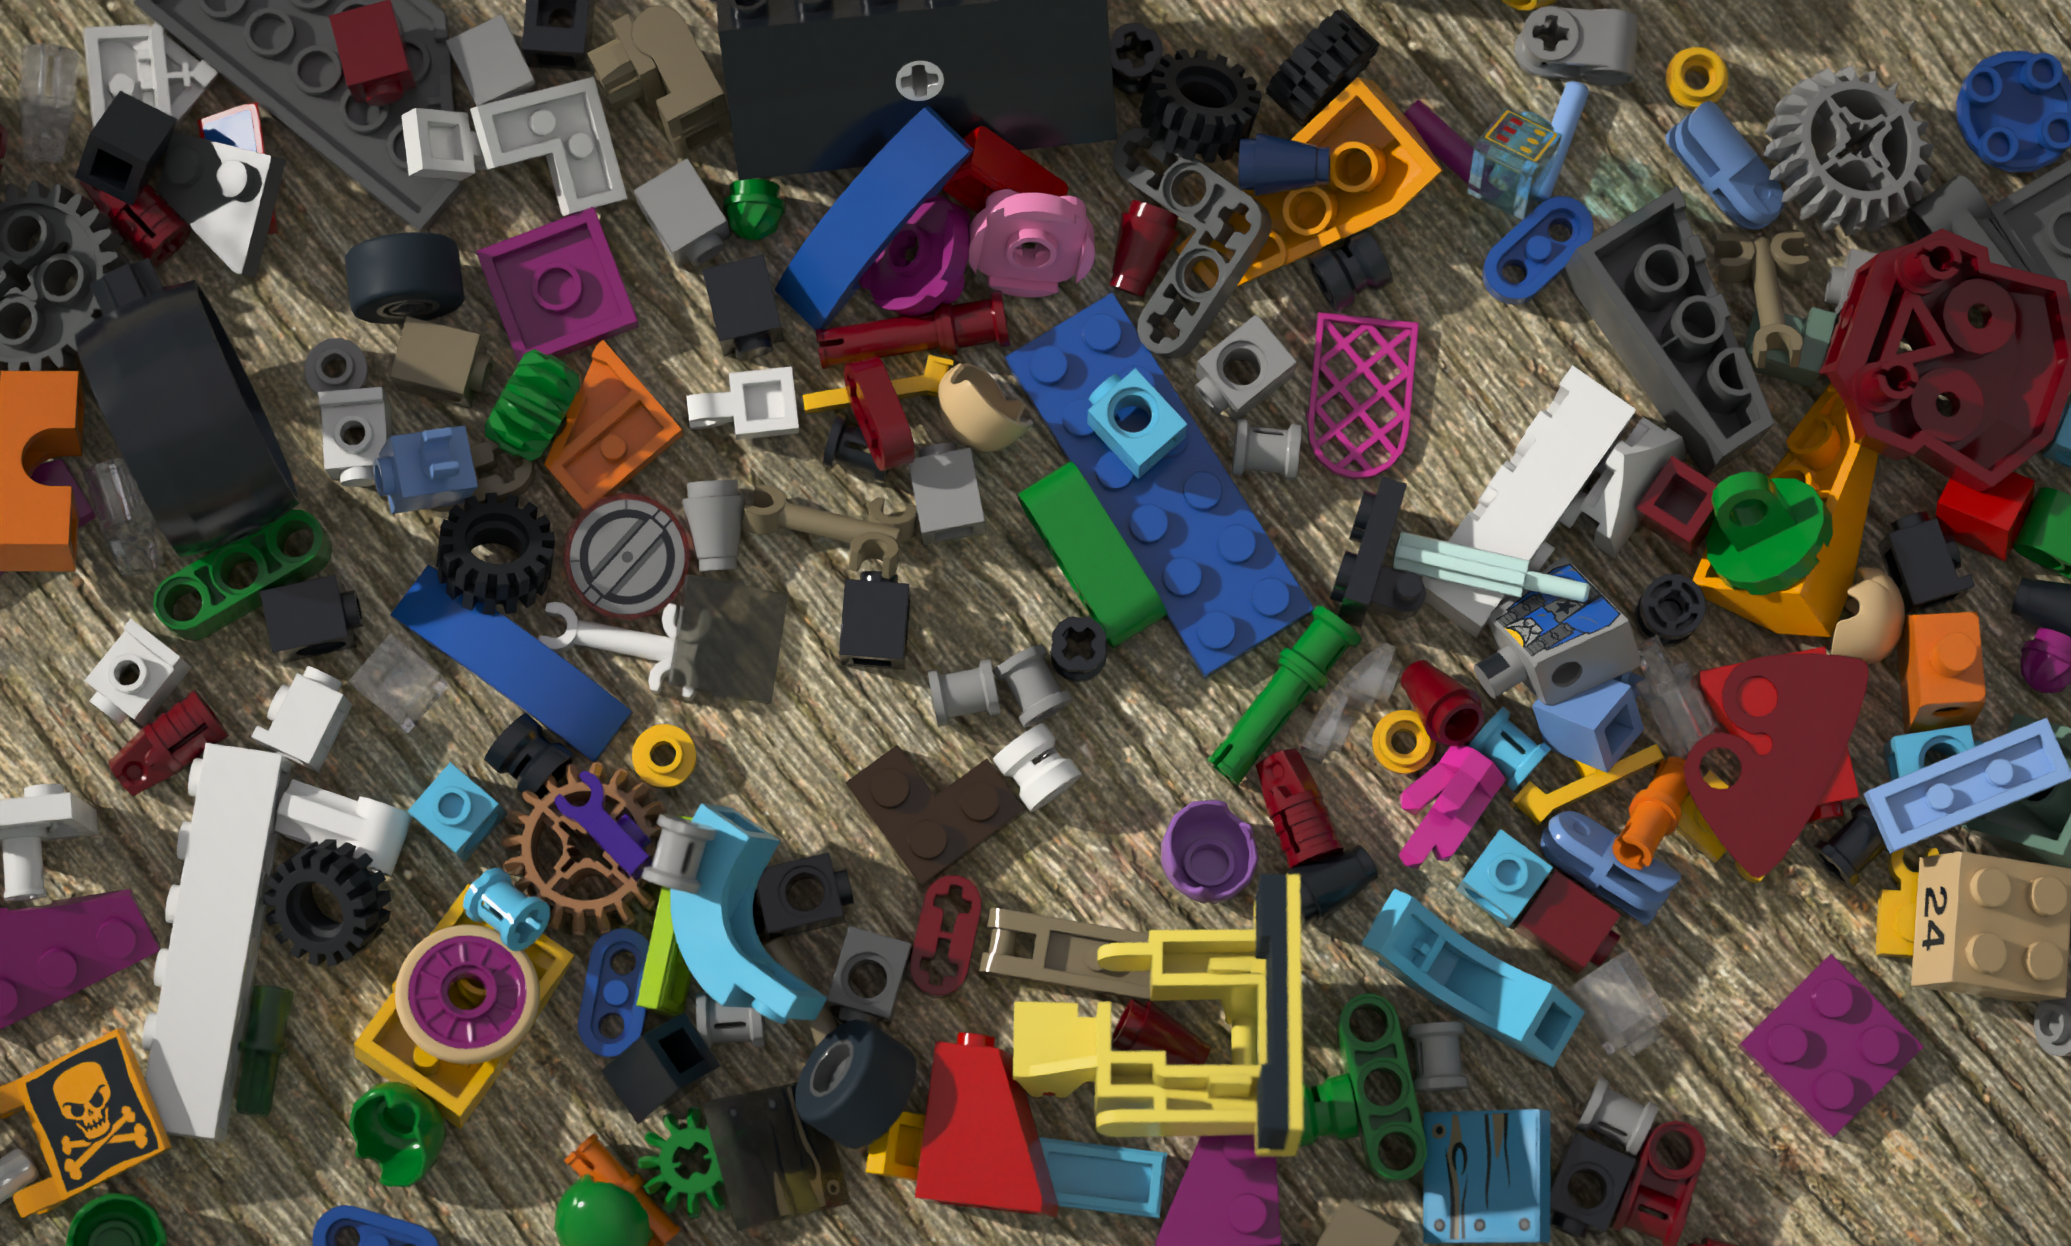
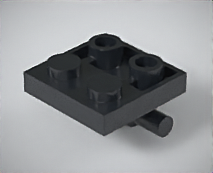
[1330,476,1426,628]

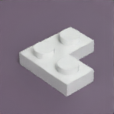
[470,77,628,216]

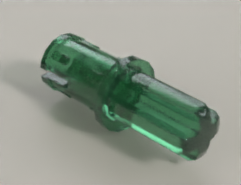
[236,985,294,1117]

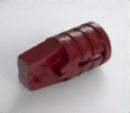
[80,181,191,266]
[109,690,229,796]
[1256,748,1344,869]

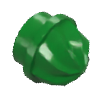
[723,179,786,242]

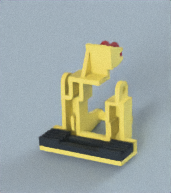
[1013,874,1303,1156]

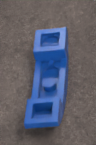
[775,106,974,331]
[390,564,633,763]

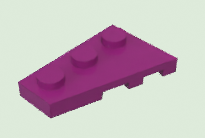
[0,889,160,1030]

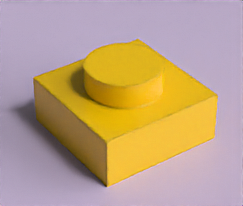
[865,1111,925,1182]

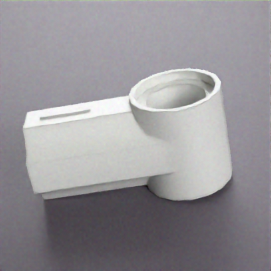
[274,779,413,877]

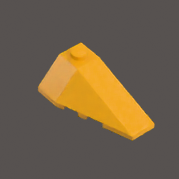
[1175,77,1444,289]
[1693,383,1879,637]

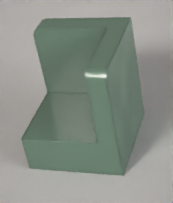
[1744,307,1837,387]

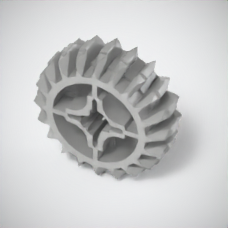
[1763,65,1935,237]

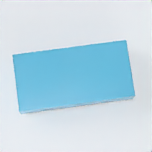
[1039,1137,1167,1219]

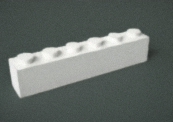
[142,743,292,1143]

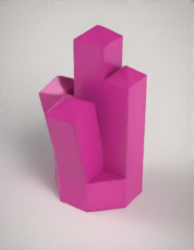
[1399,745,1506,869]

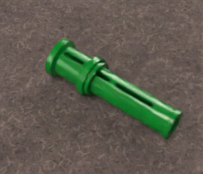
[1206,605,1362,785]

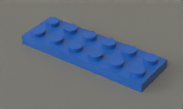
[1005,293,1314,679]

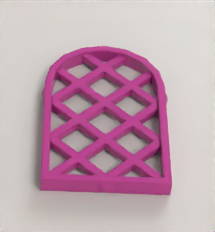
[1306,312,1419,480]

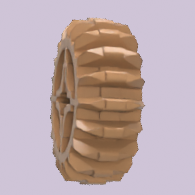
[501,762,667,937]

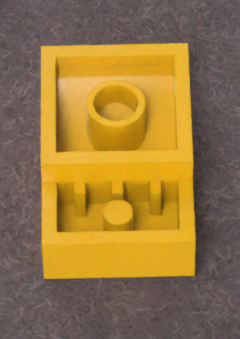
[354,883,574,1129]

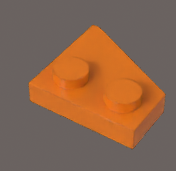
[544,340,684,516]

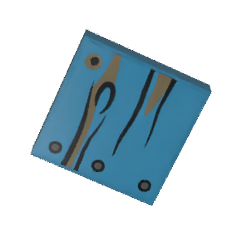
[1423,1109,1550,1244]

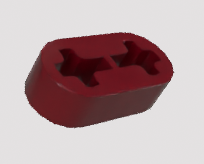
[844,356,915,471]
[910,875,982,998]

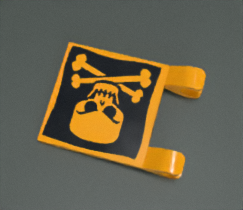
[0,1028,172,1217]

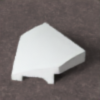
[83,22,218,131]
[1579,417,1686,559]

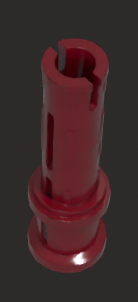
[816,291,1010,369]

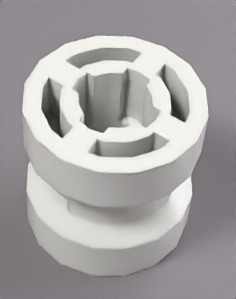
[993,723,1082,812]

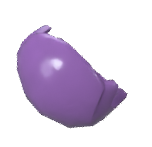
[1161,800,1259,904]

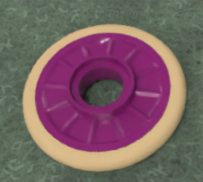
[395,925,540,1064]

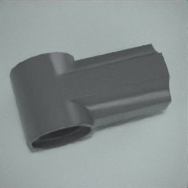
[1906,174,2029,272]

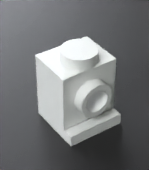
[318,387,393,487]
[84,619,192,727]
[251,666,353,773]

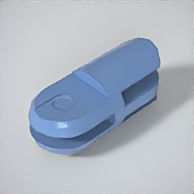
[1665,101,1784,231]
[1541,811,1681,926]

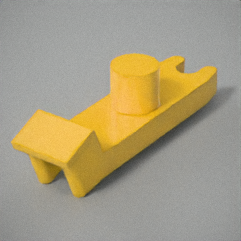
[802,355,954,414]
[1509,744,1664,826]

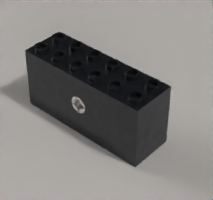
[716,0,1117,180]

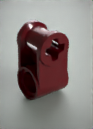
[1610,1121,1706,1246]

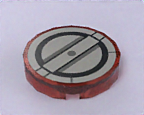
[562,493,691,620]

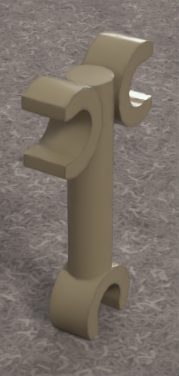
[1714,230,1809,368]
[743,485,917,579]

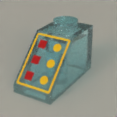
[1467,107,1562,220]

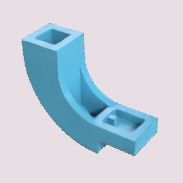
[670,803,827,1024]
[1361,889,1585,1067]

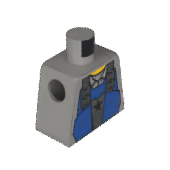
[1474,556,1642,705]

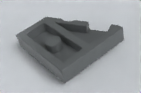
[156,131,286,278]

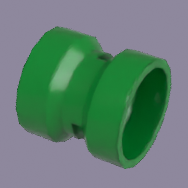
[1298,1073,1358,1147]

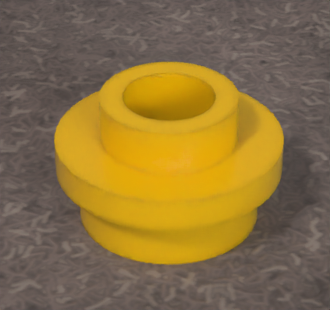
[1665,47,1729,110]
[1372,710,1436,774]
[632,724,697,789]

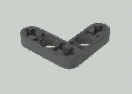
[1113,127,1272,359]

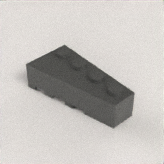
[1561,185,1775,477]

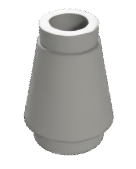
[681,480,745,572]

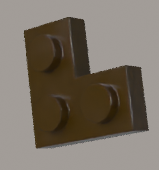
[845,745,1025,888]

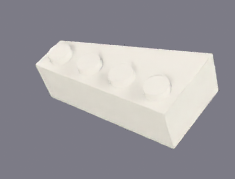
[1422,365,1636,638]

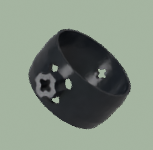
[75,258,301,557]

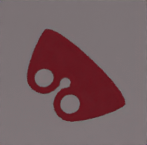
[1684,654,1869,878]

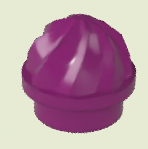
[2020,628,2071,693]

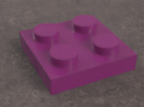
[476,207,640,363]
[1737,954,1924,1139]

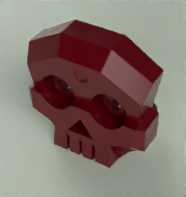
[1818,228,2071,492]

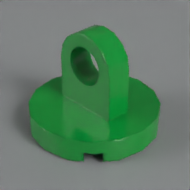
[1706,472,1833,595]

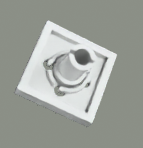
[0,784,98,901]

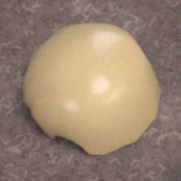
[938,363,1034,452]
[1830,567,1905,664]

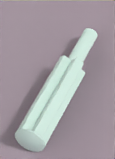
[1393,532,1590,602]

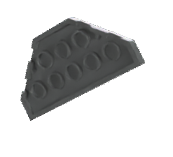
[133,0,463,232]

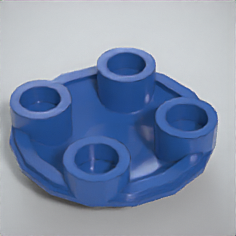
[1956,51,2071,172]

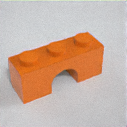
[0,371,86,572]

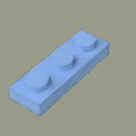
[1864,718,2071,854]

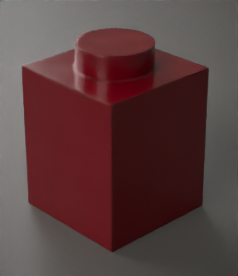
[329,0,417,106]
[1636,456,1718,557]
[1514,871,1621,974]

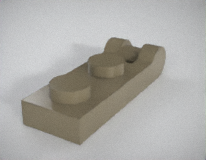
[978,908,1157,1003]

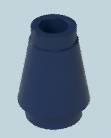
[1239,133,1330,196]

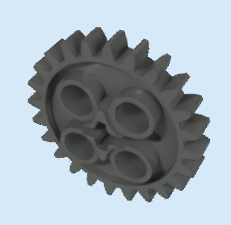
[0,180,130,376]

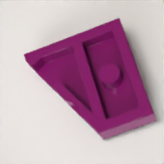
[1155,1135,1281,1246]

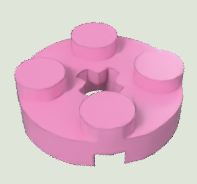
[968,189,1095,298]

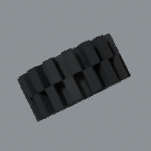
[1265,9,1380,127]
[1139,49,1262,163]
[436,492,555,615]
[263,839,391,967]

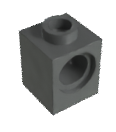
[827,926,913,1026]

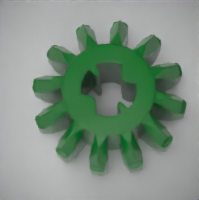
[484,349,580,462]
[638,1106,750,1219]

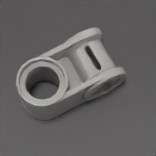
[1514,6,1638,85]

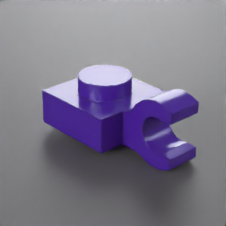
[554,770,653,882]

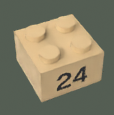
[1911,851,2071,1002]

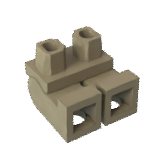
[587,5,732,159]

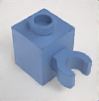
[373,425,478,514]
[1532,670,1647,773]

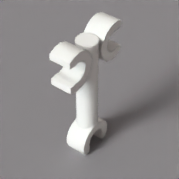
[538,602,712,701]

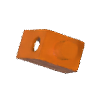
[1897,612,1986,735]

